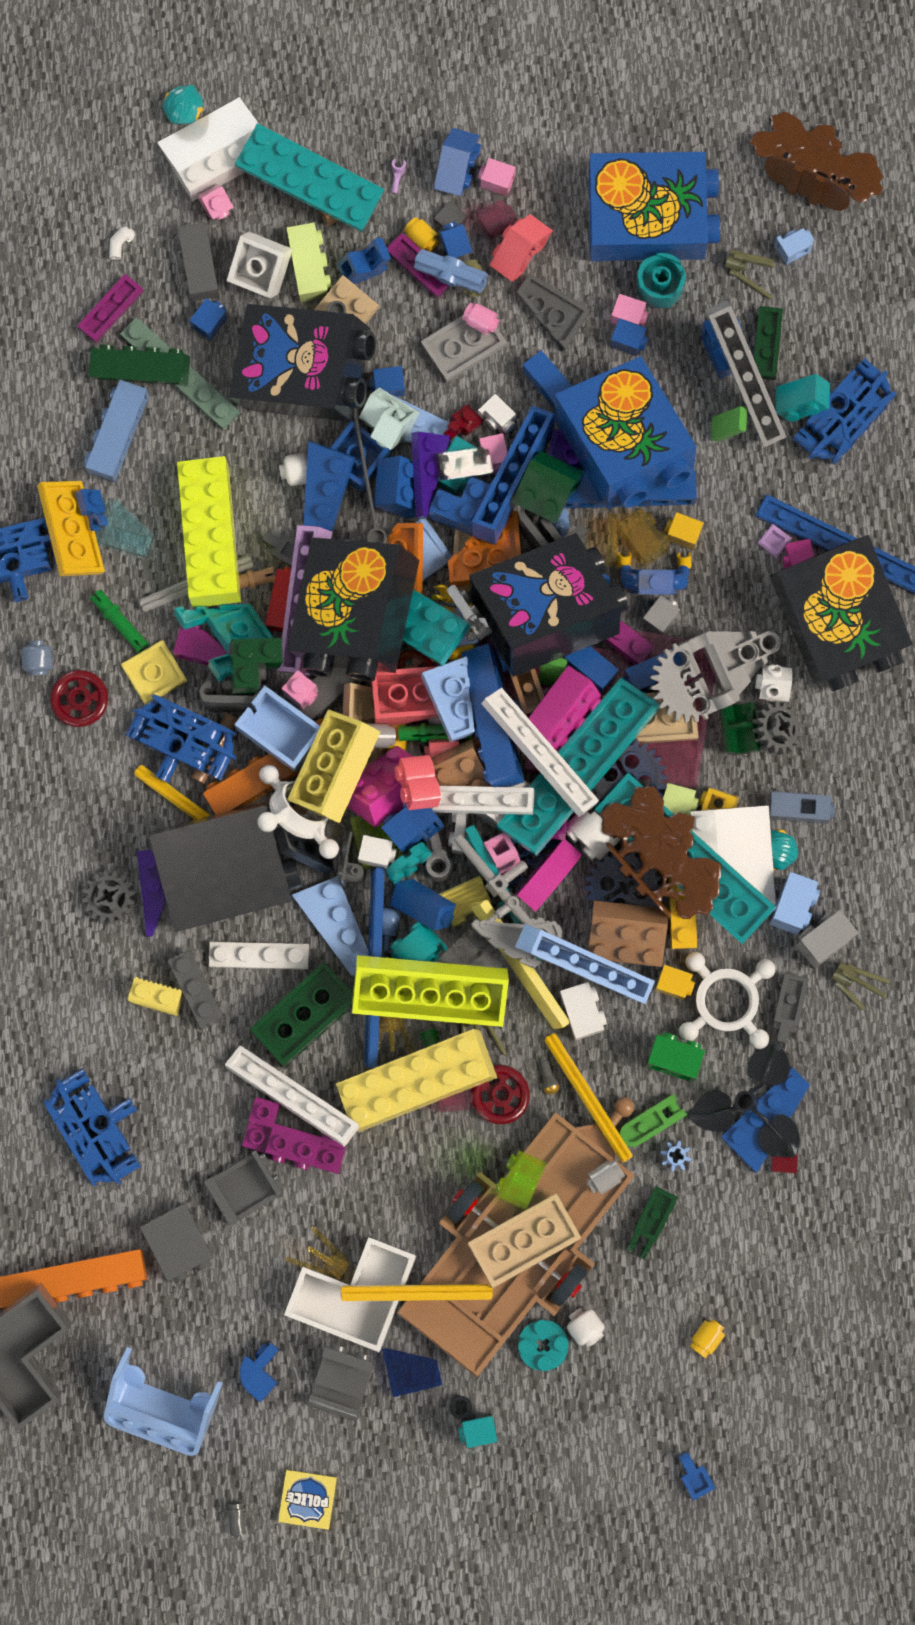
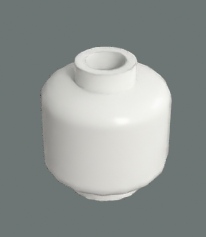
[279,453,308,486]
[567,1308,605,1347]

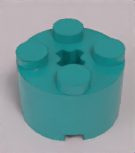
[636,253,686,308]
[390,922,448,962]

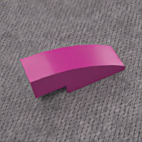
[515,839,582,912]

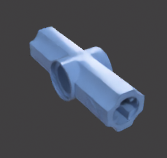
[414,249,488,294]

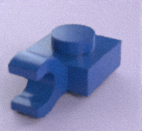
[75,489,108,531]
[678,1452,716,1501]

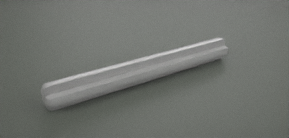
[139,555,254,612]

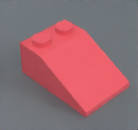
[371,666,439,726]

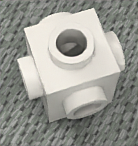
[755,665,792,702]

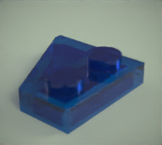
[382,1348,443,1397]

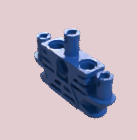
[793,358,897,465]
[0,518,57,602]
[125,694,237,783]
[43,1068,141,1186]

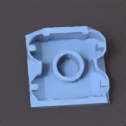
[416,518,452,582]

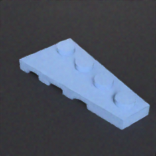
[292,876,368,977]

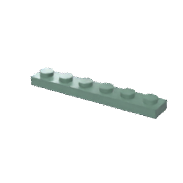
[120,317,240,431]

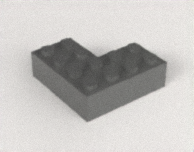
[0,1283,72,1431]

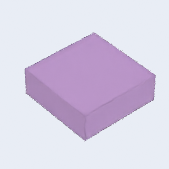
[758,524,792,558]

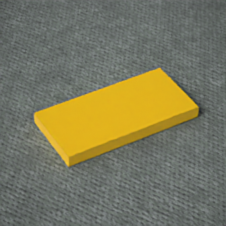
[37,481,105,576]

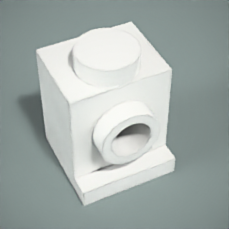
[478,394,516,434]

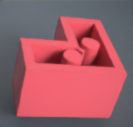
[490,214,553,282]

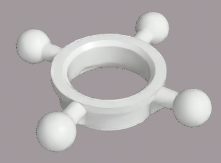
[257,765,339,859]
[679,952,775,1049]

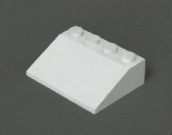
[157,97,258,201]
[690,806,776,905]

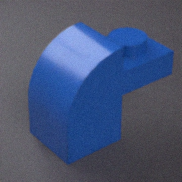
[337,238,391,284]
[240,1343,280,1402]

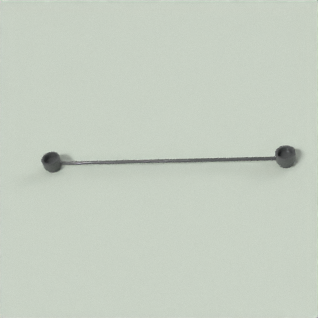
[327,301,387,543]

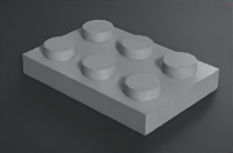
[421,304,507,383]

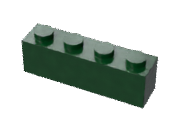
[89,344,190,385]

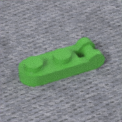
[620,1094,687,1148]

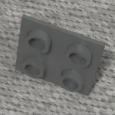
[338,832,365,888]

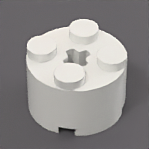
[566,811,621,861]

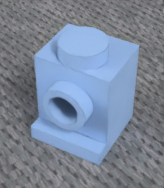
[774,228,814,265]

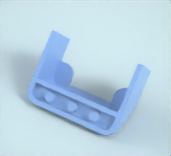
[104,1347,222,1456]

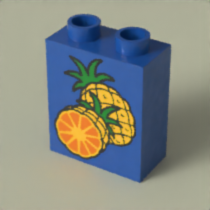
[589,152,720,261]
[554,356,697,509]

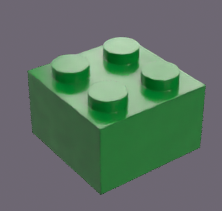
[646,1032,705,1083]

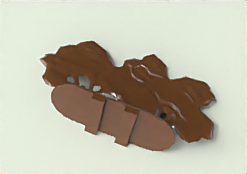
[750,112,883,211]
[600,786,721,919]

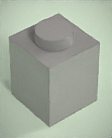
[642,595,680,637]

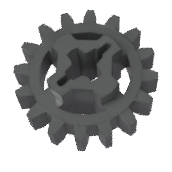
[752,701,803,755]
[82,870,136,925]

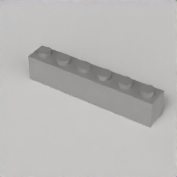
[705,300,786,447]

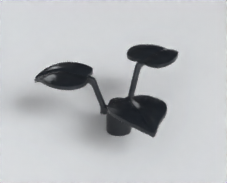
[688,1041,800,1158]

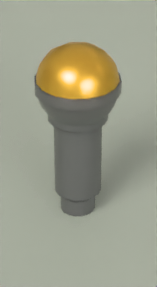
[539,1056,560,1095]

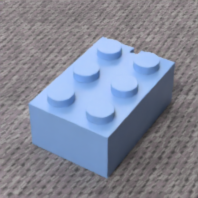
[235,686,320,773]

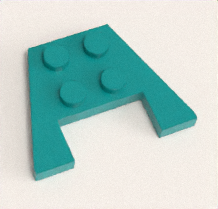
[174,604,273,682]

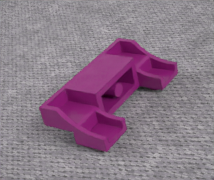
[242,1097,347,1175]

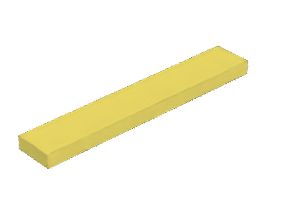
[471,900,570,1029]

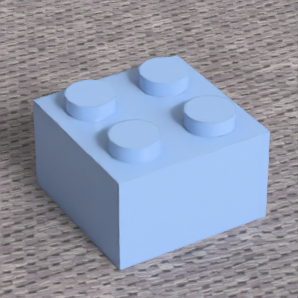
[769,872,821,935]

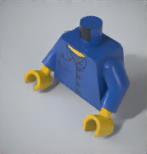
[616,552,692,595]

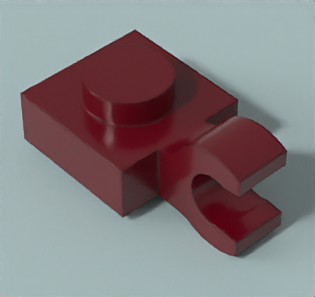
[443,404,484,440]

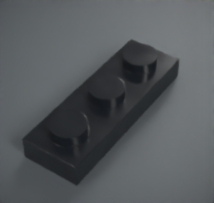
[276,828,334,874]

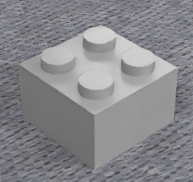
[796,910,859,969]

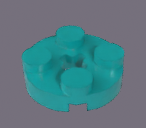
[385,842,433,884]
[518,1320,569,1371]

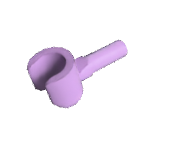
[391,159,406,194]

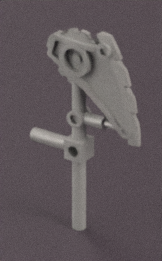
[454,834,563,968]

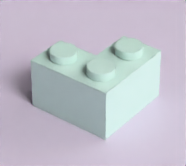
[359,387,420,450]

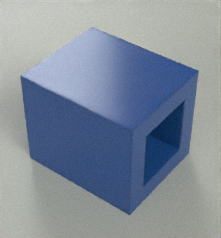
[438,221,472,258]
[189,298,228,341]
[610,318,649,357]
[369,366,405,397]

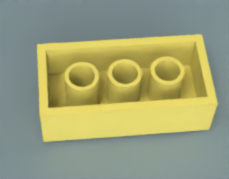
[287,709,380,823]

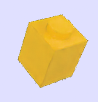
[664,512,704,550]
[655,965,695,1000]

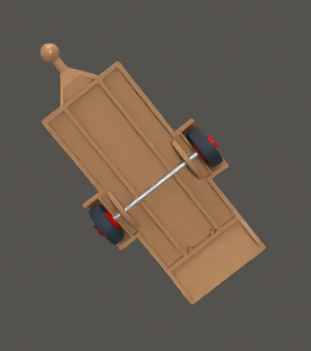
[397,1097,635,1378]

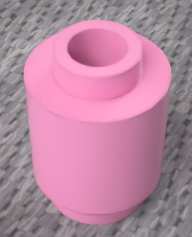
[462,303,500,335]

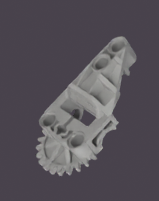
[650,631,781,723]

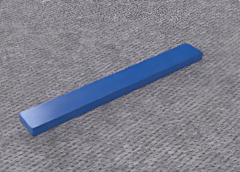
[755,494,915,595]
[364,868,385,1068]

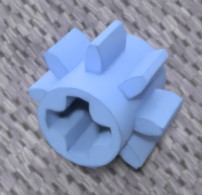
[660,1141,692,1172]

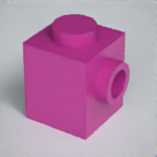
[782,539,814,569]

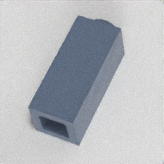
[769,791,835,824]

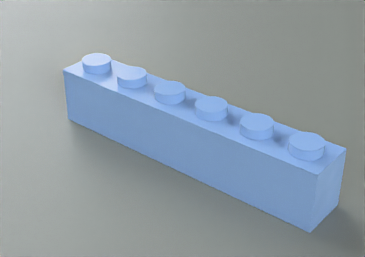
[515,924,655,1004]

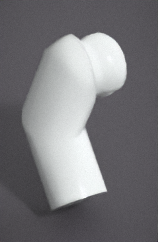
[109,227,135,260]

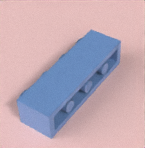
[84,380,149,483]

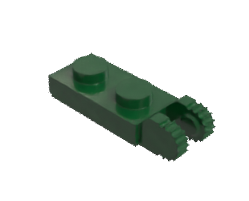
[626,1186,678,1260]

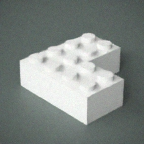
[284,1237,417,1352]

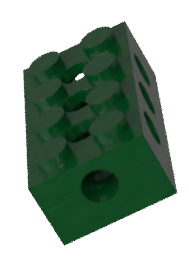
[250,962,353,1068]

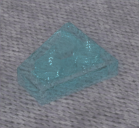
[100,499,155,558]

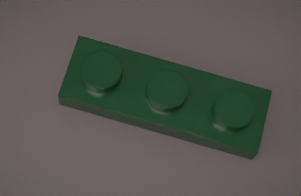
[753,306,783,380]

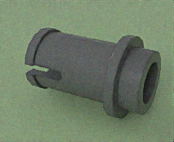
[226,1502,246,1536]

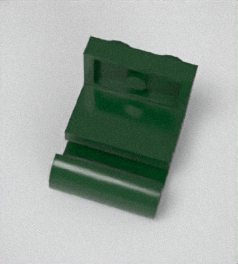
[512,451,585,523]

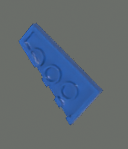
[303,441,355,532]
[721,1067,810,1173]

